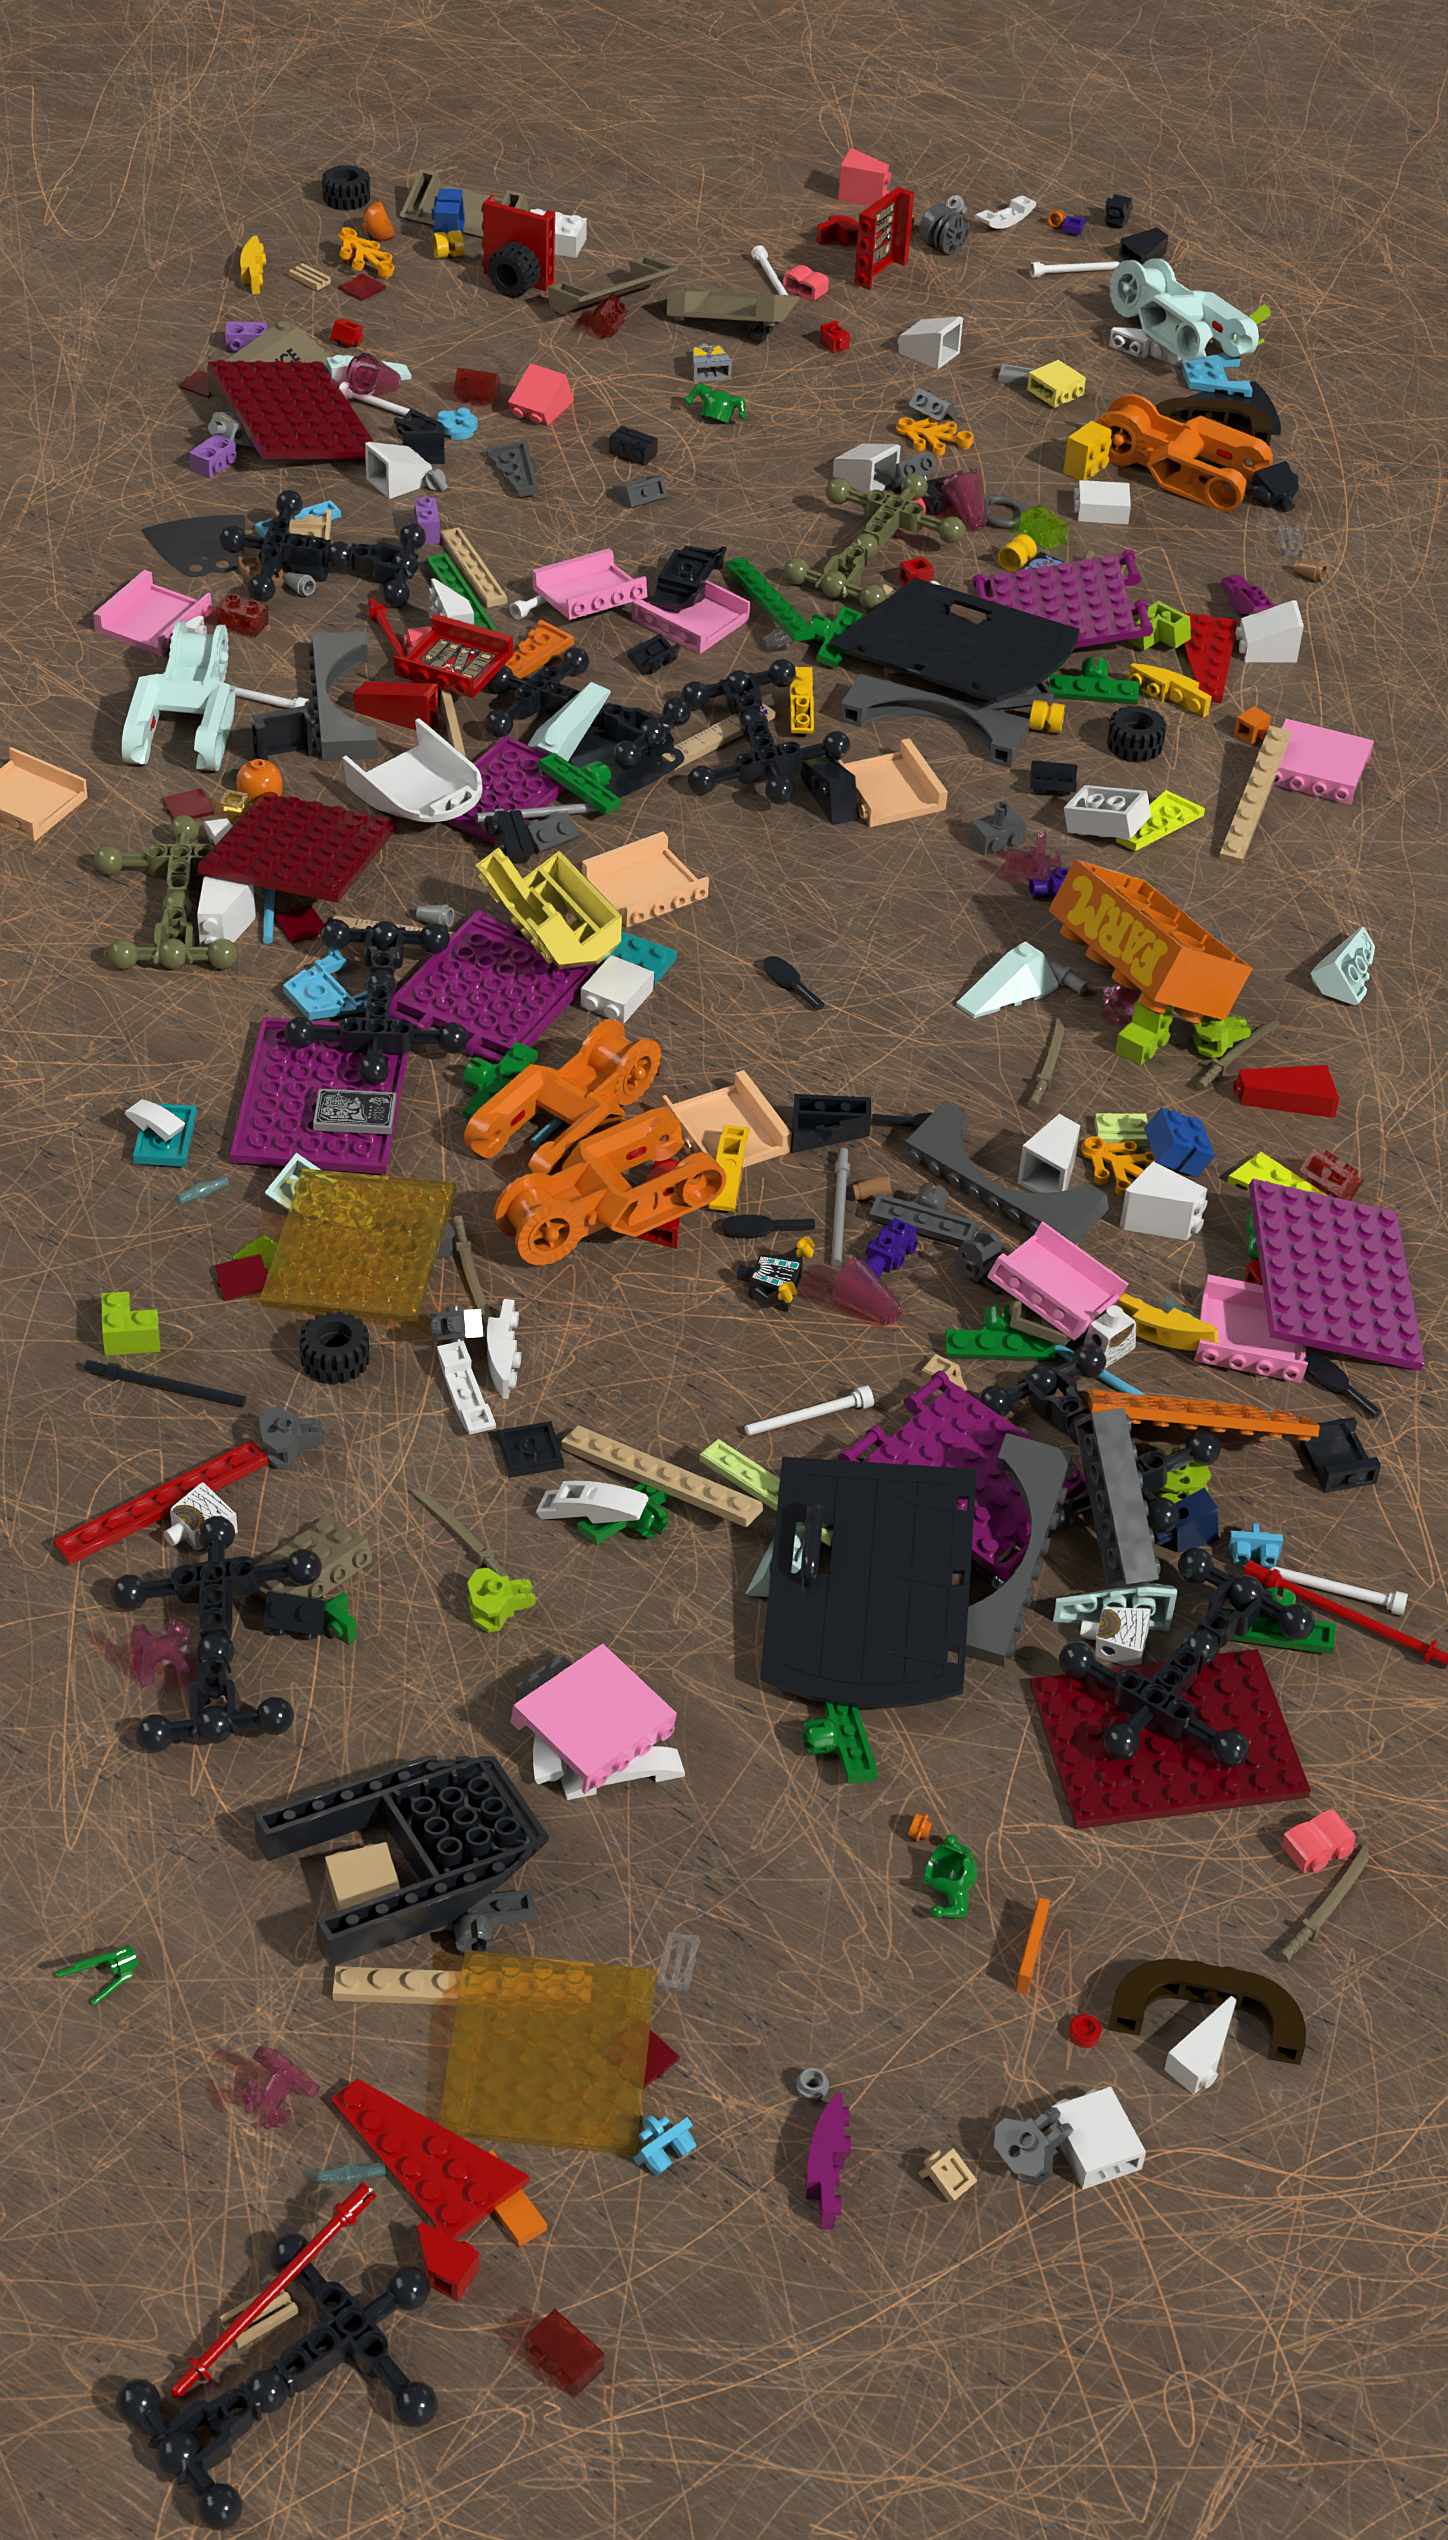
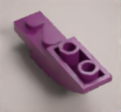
[1221,575,1274,614]
[805,2093,851,2229]

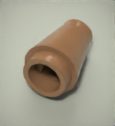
[1294,560,1327,582]
[853,1174,892,1200]

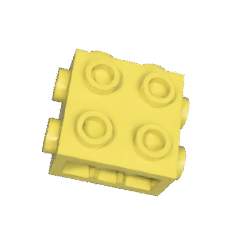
[1027,360,1086,408]

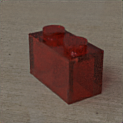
[525,2309,604,2398]

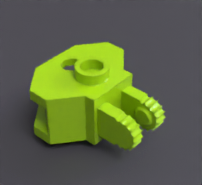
[1192,1015,1251,1058]
[1152,1447,1211,1503]
[467,1567,536,1633]

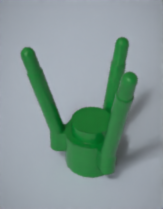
[55,1945,138,2006]

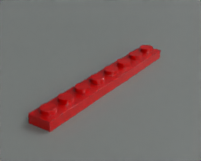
[54,1440,268,1566]

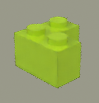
[1128,601,1191,651]
[1115,1000,1174,1066]
[101,1291,161,1356]

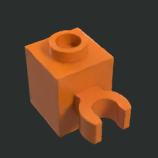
[1234,706,1271,745]

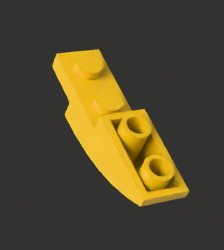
[240,236,266,294]
[1128,663,1212,718]
[789,667,814,734]
[709,1124,750,1212]
[1118,1293,1219,1351]

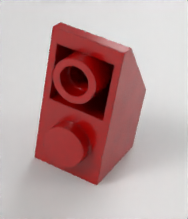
[417,2222,479,2302]

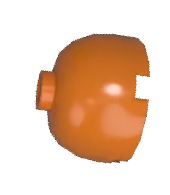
[361,200,396,241]
[236,759,283,803]

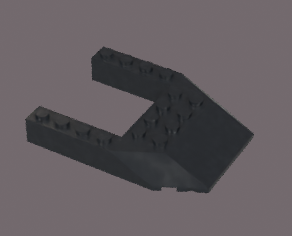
[254,1756,549,1967]

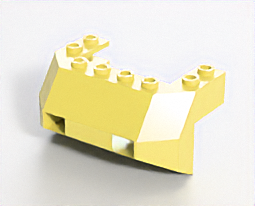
[475,847,622,969]

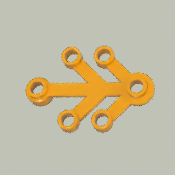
[338,227,395,279]
[896,417,973,455]
[1081,1136,1156,1196]

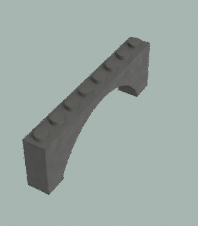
[308,631,378,761]
[840,674,1030,768]
[906,1100,1109,1245]
[952,1433,1076,1667]

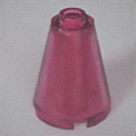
[346,353,401,395]
[941,468,987,531]
[825,1254,902,1326]

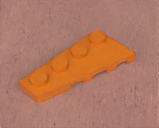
[505,620,574,679]

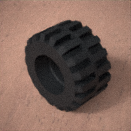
[322,165,371,210]
[487,242,541,298]
[1107,706,1166,762]
[299,1312,370,1384]

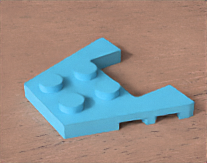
[1181,353,1252,397]
[283,949,368,1020]

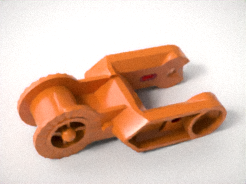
[1096,394,1273,512]
[463,1018,661,1176]
[493,1107,727,1266]

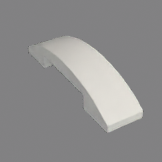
[975,196,1037,229]
[437,1340,496,1435]
[560,1746,685,1800]

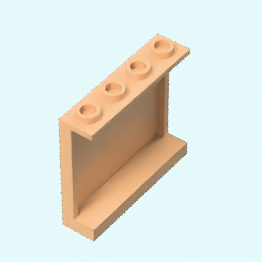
[835,738,948,827]
[0,747,88,842]
[582,832,709,928]
[662,1070,792,1168]

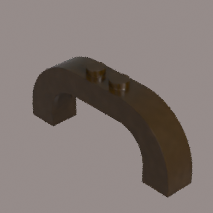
[1155,397,1272,446]
[1108,1959,1306,2065]

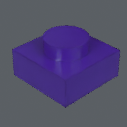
[1062,216,1086,235]

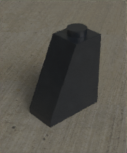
[1119,227,1169,265]

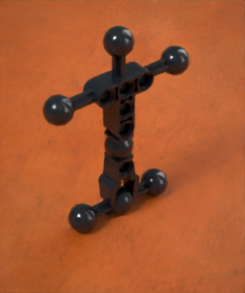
[219,490,426,608]
[485,647,691,770]
[681,659,851,805]
[284,919,469,1086]
[977,1344,1221,1533]
[110,1516,322,1753]
[1059,1548,1315,1768]
[115,2233,438,2531]

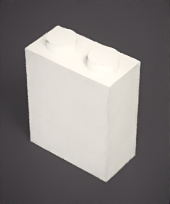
[1073,480,1131,524]
[581,955,654,1024]
[1050,2087,1146,2190]

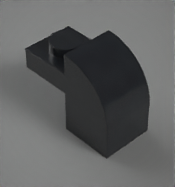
[1104,194,1133,227]

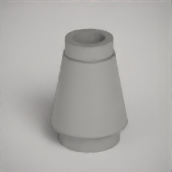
[284,572,316,596]
[416,904,454,927]

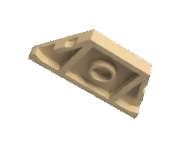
[290,510,332,568]

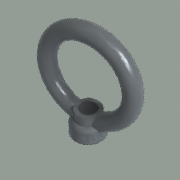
[973,492,1027,528]

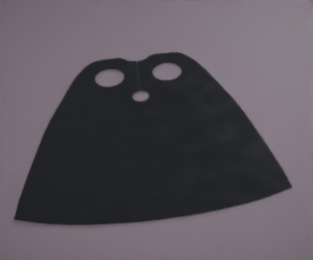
[1188,381,1281,435]
[141,515,245,577]
[570,732,685,798]

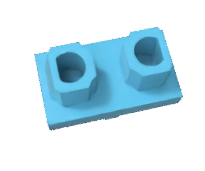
[1227,1523,1283,1567]
[633,2115,697,2176]

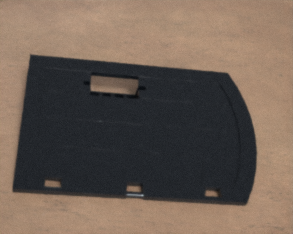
[829,578,1080,703]
[760,1457,977,1708]

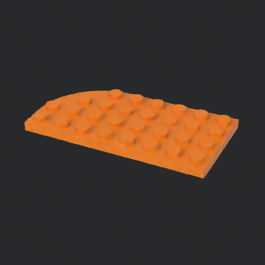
[1085,1389,1319,1440]

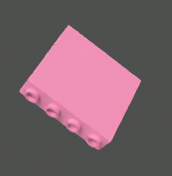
[532,548,647,620]
[93,570,213,656]
[632,580,750,654]
[1273,719,1374,805]
[987,1221,1129,1340]
[1194,1274,1308,1383]
[511,1644,677,1794]

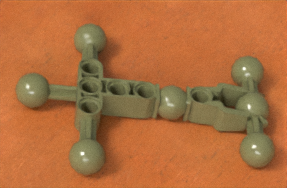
[783,473,965,612]
[93,815,239,970]

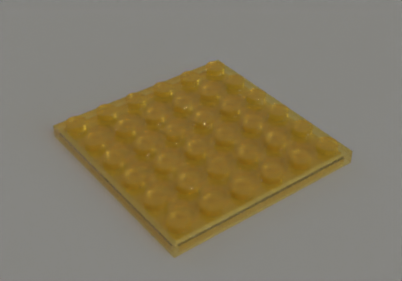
[260,1168,457,1322]
[439,1950,657,2156]

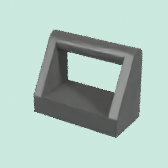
[613,476,668,507]

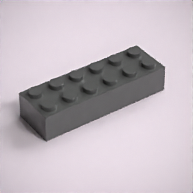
[1074,1408,1160,1589]

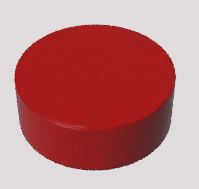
[1068,2014,1102,2048]

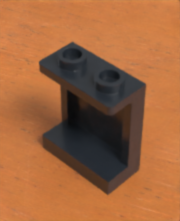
[251,706,316,761]
[1300,1417,1381,1493]

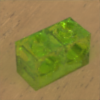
[1019,505,1069,550]

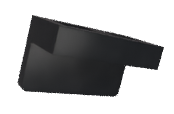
[402,431,445,464]

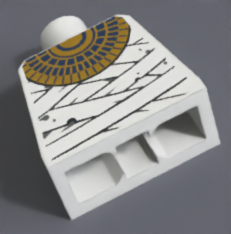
[1083,1305,1136,1368]
[164,1482,238,1550]
[1080,1607,1151,1666]

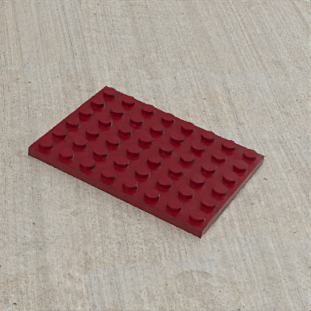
[207,360,375,459]
[198,792,398,903]
[1030,1649,1311,1829]

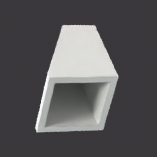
[898,317,963,369]
[365,442,432,499]
[833,444,901,494]
[1236,601,1304,663]
[197,876,256,947]
[1018,1114,1080,1193]
[1119,1162,1207,1240]

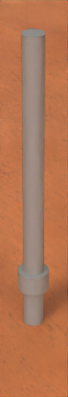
[475,803,599,823]
[831,1148,850,1267]

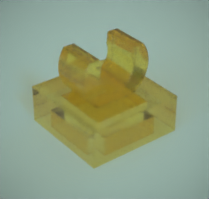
[218,789,250,821]

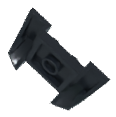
[650,545,727,610]

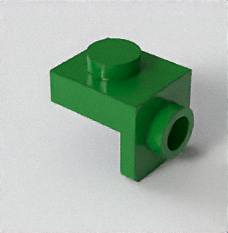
[324,1592,357,1645]

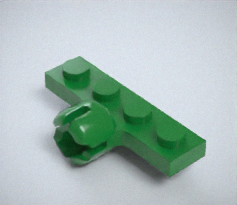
[809,606,863,669]
[1049,656,1139,705]
[538,753,622,815]
[463,1041,538,1120]
[945,1304,1055,1362]
[577,1483,673,1545]
[1221,1587,1336,1654]
[802,1702,878,1784]

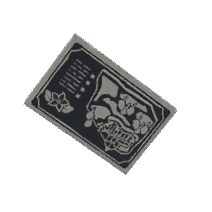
[313,1089,396,1134]

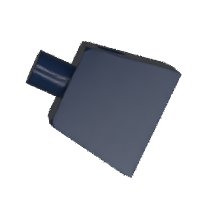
[1153,1488,1219,1552]

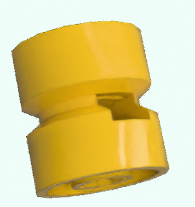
[432,230,464,259]
[998,534,1037,572]
[1029,700,1065,734]

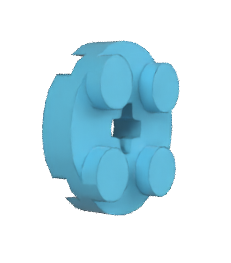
[437,408,478,440]

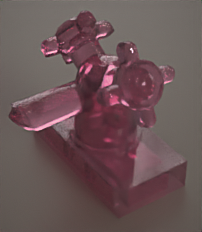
[1005,832,1062,881]
[1100,983,1142,1022]
[129,1619,191,1687]
[239,2046,321,2129]

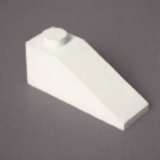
[1164,1996,1236,2095]

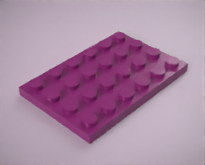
[444,736,566,845]

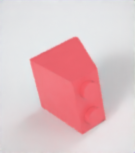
[838,148,891,206]
[508,363,574,426]

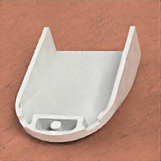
[342,718,483,822]

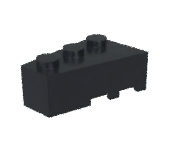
[801,756,858,825]
[792,1094,871,1153]

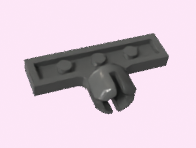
[869,1182,978,1246]
[429,1889,536,1957]

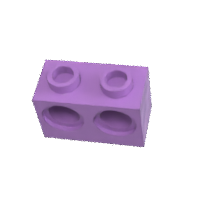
[225,322,267,352]
[189,434,237,479]
[414,497,440,544]

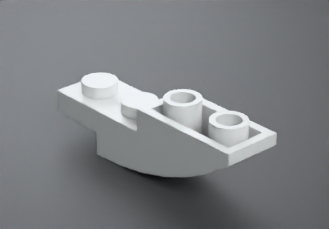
[1109,327,1186,367]
[487,1299,521,1399]
[536,1481,649,1524]

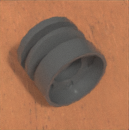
[919,204,970,254]

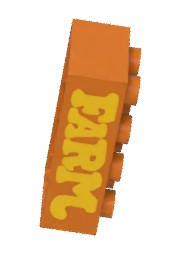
[1049,859,1253,1023]

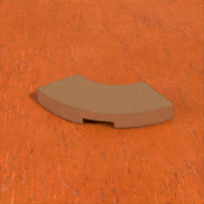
[237,556,284,587]

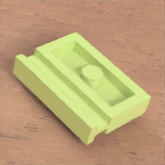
[1094,1113,1150,1146]

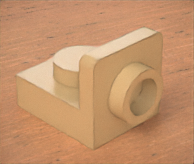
[918,2148,977,2203]

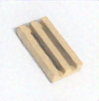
[289,263,331,291]
[220,2289,298,2349]

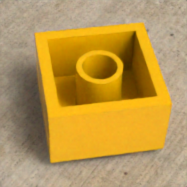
[1063,421,1112,481]

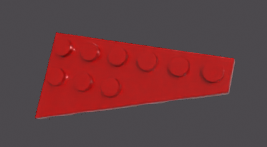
[1181,612,1238,704]
[331,2078,531,2240]

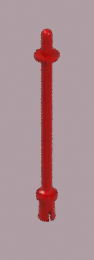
[368,598,419,683]
[1243,1560,1448,1666]
[170,2181,377,2398]

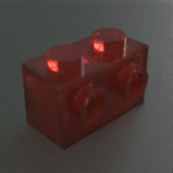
[586,293,629,340]
[453,368,501,405]
[216,593,269,637]
[1300,1149,1364,1201]

